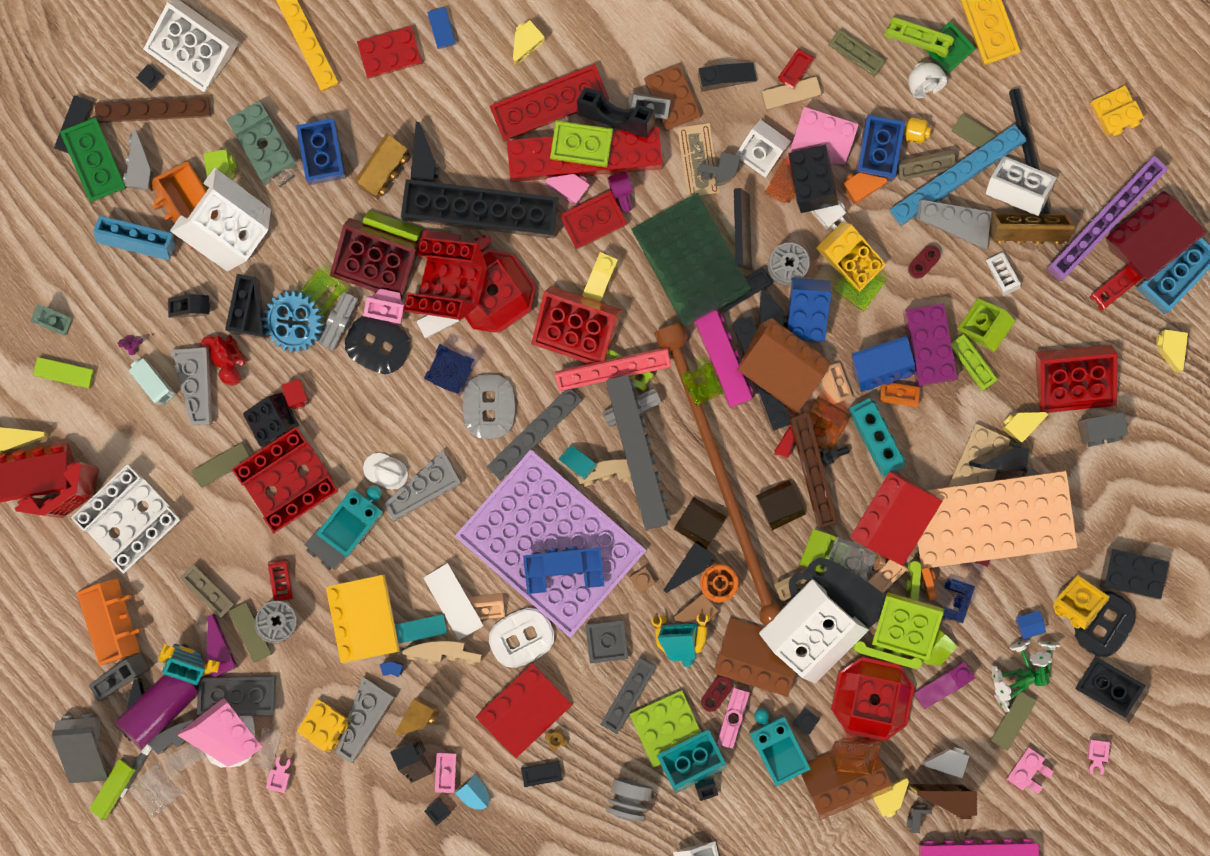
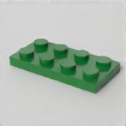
[60,117,126,203]

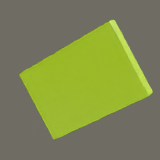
[550,121,613,168]

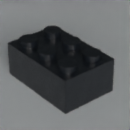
[788,144,839,213]
[1099,549,1169,600]

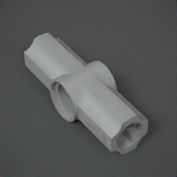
[318,292,359,351]
[602,388,661,427]

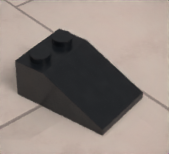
[1075,657,1149,723]

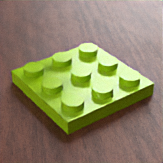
[872,592,944,661]
[629,690,701,768]

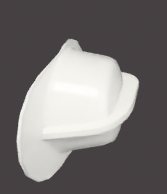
[363,453,408,490]

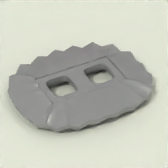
[463,374,515,439]

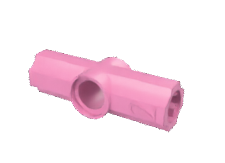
[717,688,749,749]

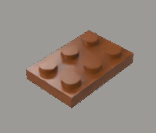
[644,64,701,131]

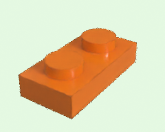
[879,383,920,407]

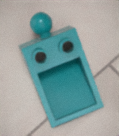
[316,486,384,558]
[748,708,810,787]

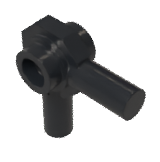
[819,446,850,467]

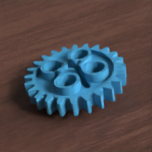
[263,290,325,353]

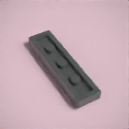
[600,657,656,734]

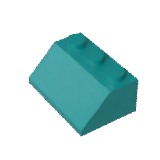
[657,729,728,794]

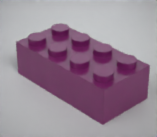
[903,304,958,387]

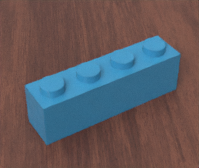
[93,216,176,261]

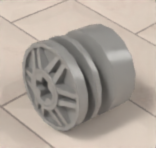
[767,242,810,287]
[254,601,296,644]
[606,778,653,821]

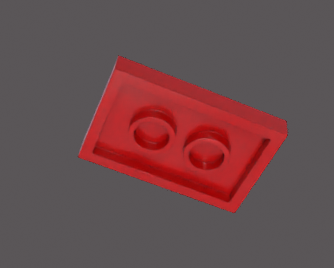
[357,26,422,79]
[559,190,627,250]

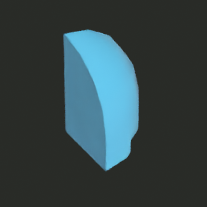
[455,775,490,810]

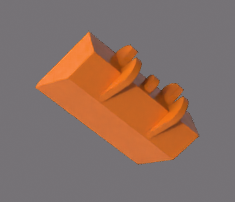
[151,161,218,250]
[77,579,142,666]

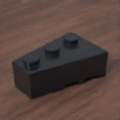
[225,274,266,340]
[390,738,432,783]

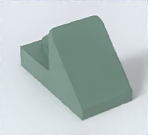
[30,304,72,336]

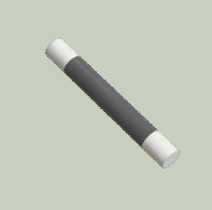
[120,744,152,798]

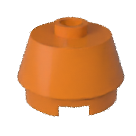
[700,564,739,603]

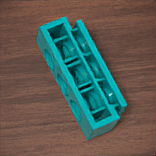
[847,398,906,478]

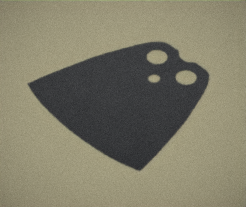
[789,558,886,629]

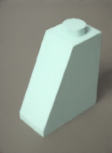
[129,358,176,406]

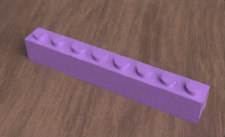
[1046,156,1168,282]

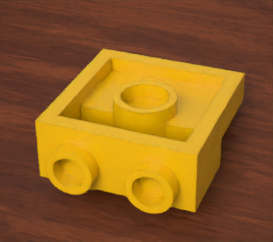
[1090,85,1144,137]
[1053,575,1109,630]
[297,699,350,752]

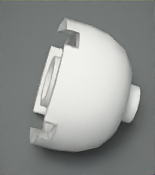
[908,62,947,99]

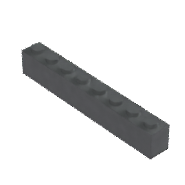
[606,375,671,531]

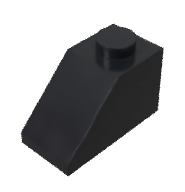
[759,291,787,327]
[168,294,210,318]

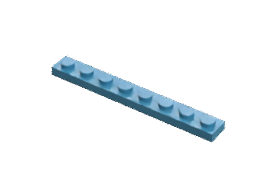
[889,125,1026,227]

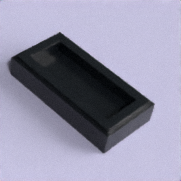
[521,761,563,787]

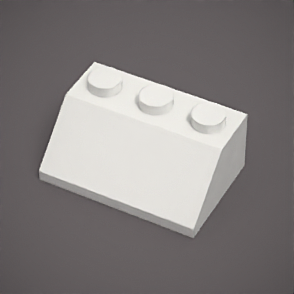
[986,156,1057,216]

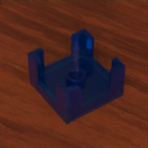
[424,344,476,396]
[940,579,975,623]

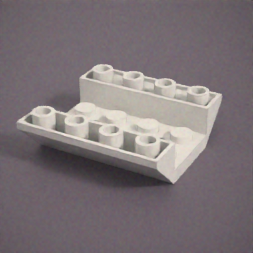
[170,168,271,272]
[71,464,181,574]
[759,578,869,684]

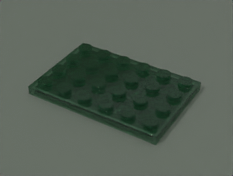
[631,192,752,327]

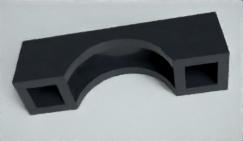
[577,87,655,139]

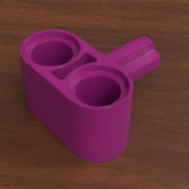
[607,172,633,212]

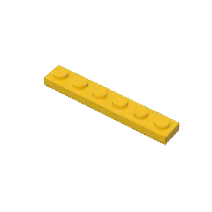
[276,0,339,92]

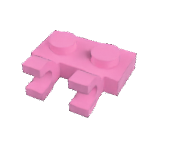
[1006,747,1054,794]

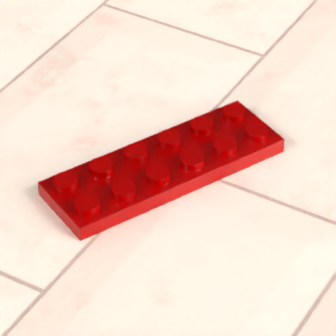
[490,64,609,142]

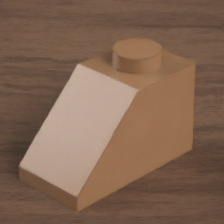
[673,593,718,624]

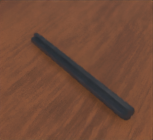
[1009,88,1050,214]

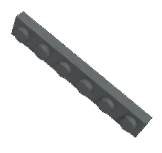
[487,389,582,480]

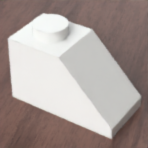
[922,747,969,778]

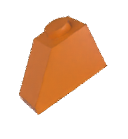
[841,173,888,205]

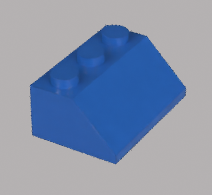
[852,336,915,392]

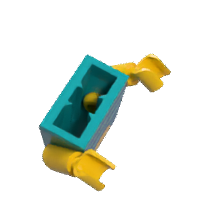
[652,612,711,667]
[158,644,220,685]

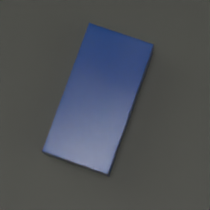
[427,7,456,49]

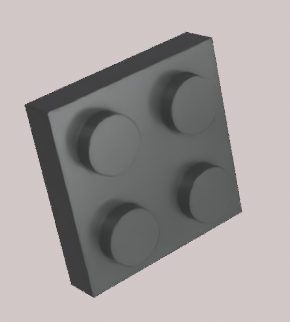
[585,620,628,664]

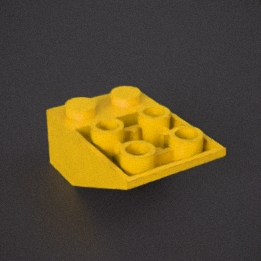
[816,221,886,292]

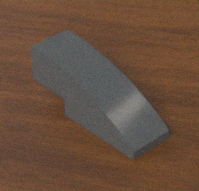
[148,718,197,755]

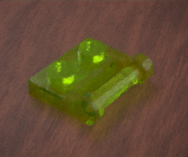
[298,268,347,319]
[682,363,724,406]

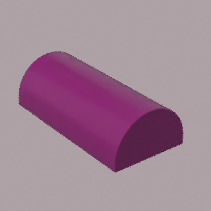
[114,674,198,750]

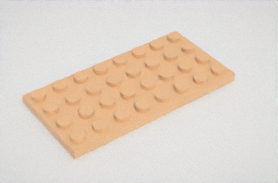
[918,470,1077,569]

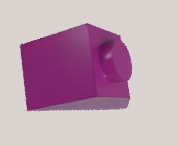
[206,614,238,677]
[914,661,975,709]

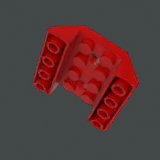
[403,237,487,320]
[232,427,338,534]
[14,461,99,518]

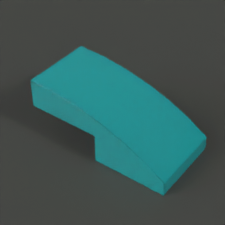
[558,445,597,480]

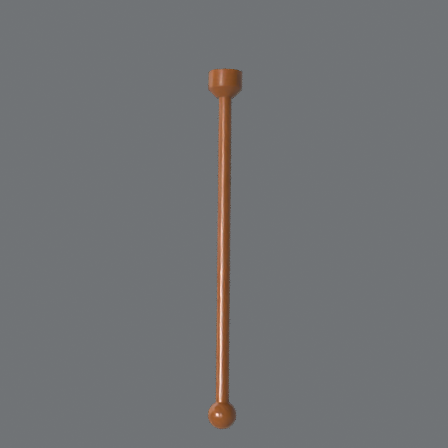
[654,322,782,626]

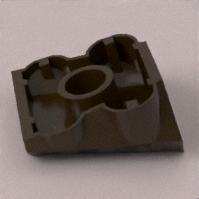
[756,480,806,531]
[674,497,726,549]

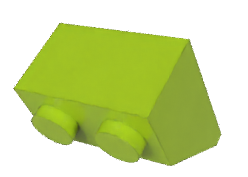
[203,149,237,180]
[957,298,1016,352]
[800,529,853,575]

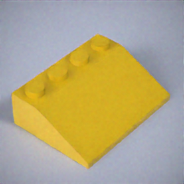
[326,575,400,663]

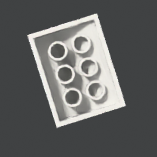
[143,0,239,92]

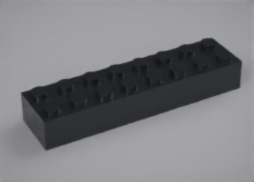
[401,179,558,239]

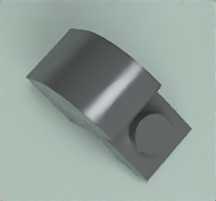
[697,152,740,186]

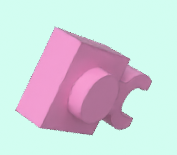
[1087,739,1110,775]
[266,756,291,793]

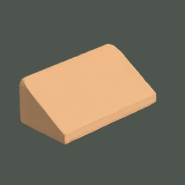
[822,362,853,405]
[467,594,505,620]

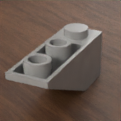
[123,129,154,192]

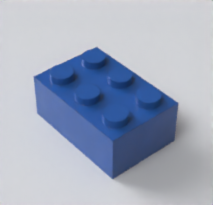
[855,115,905,182]
[296,118,346,185]
[786,278,831,342]

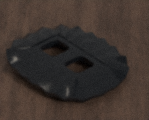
[345,316,410,374]
[1074,591,1136,657]

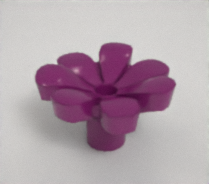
[117,335,143,355]

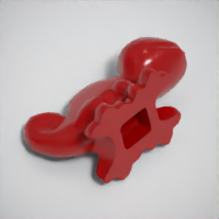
[200,335,246,386]

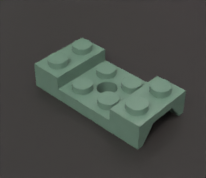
[227,101,298,185]

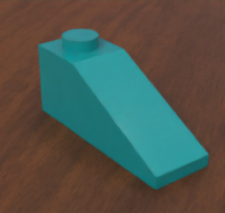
[395,614,447,644]

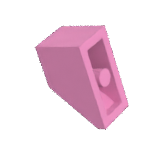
[545,174,590,206]

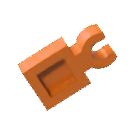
[921,567,938,601]

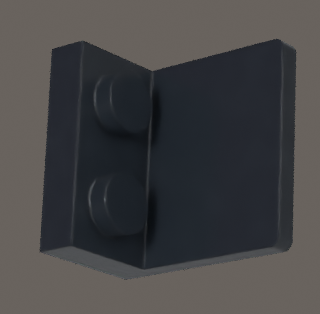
[243,392,299,446]

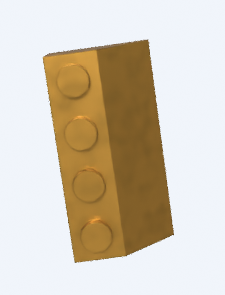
[990,213,1075,244]

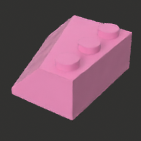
[785,107,859,165]
[177,698,262,767]

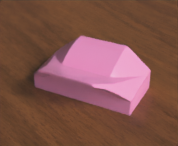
[363,289,405,324]

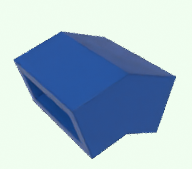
[1016,611,1046,639]
[380,661,405,677]

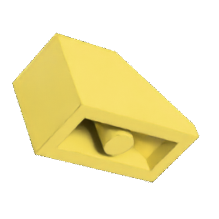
[513,20,545,66]
[1156,330,1188,372]
[1002,412,1048,443]
[872,776,909,818]

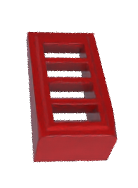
[773,425,794,459]
[268,559,293,601]

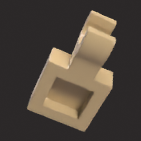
[774,571,808,602]

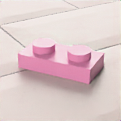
[435,752,457,793]

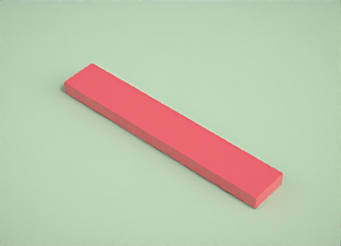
[555,347,671,391]

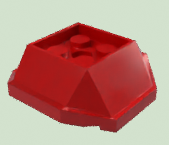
[464,249,536,334]
[831,657,915,741]

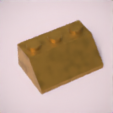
[354,133,409,200]
[395,696,439,736]

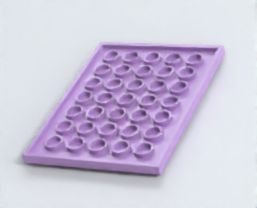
[455,449,647,638]

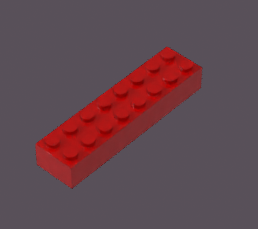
[507,127,662,182]

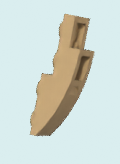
[578,459,656,487]
[402,641,483,665]

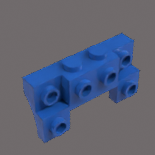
[523,546,604,594]

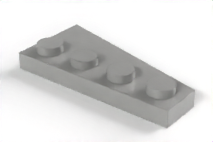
[917,200,992,250]
[170,348,212,425]
[385,450,461,522]
[336,676,395,763]

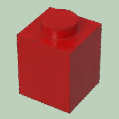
[282,379,309,410]

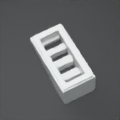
[986,252,1021,296]

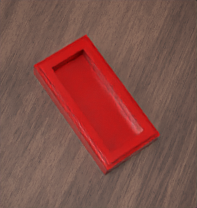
[778,48,814,89]

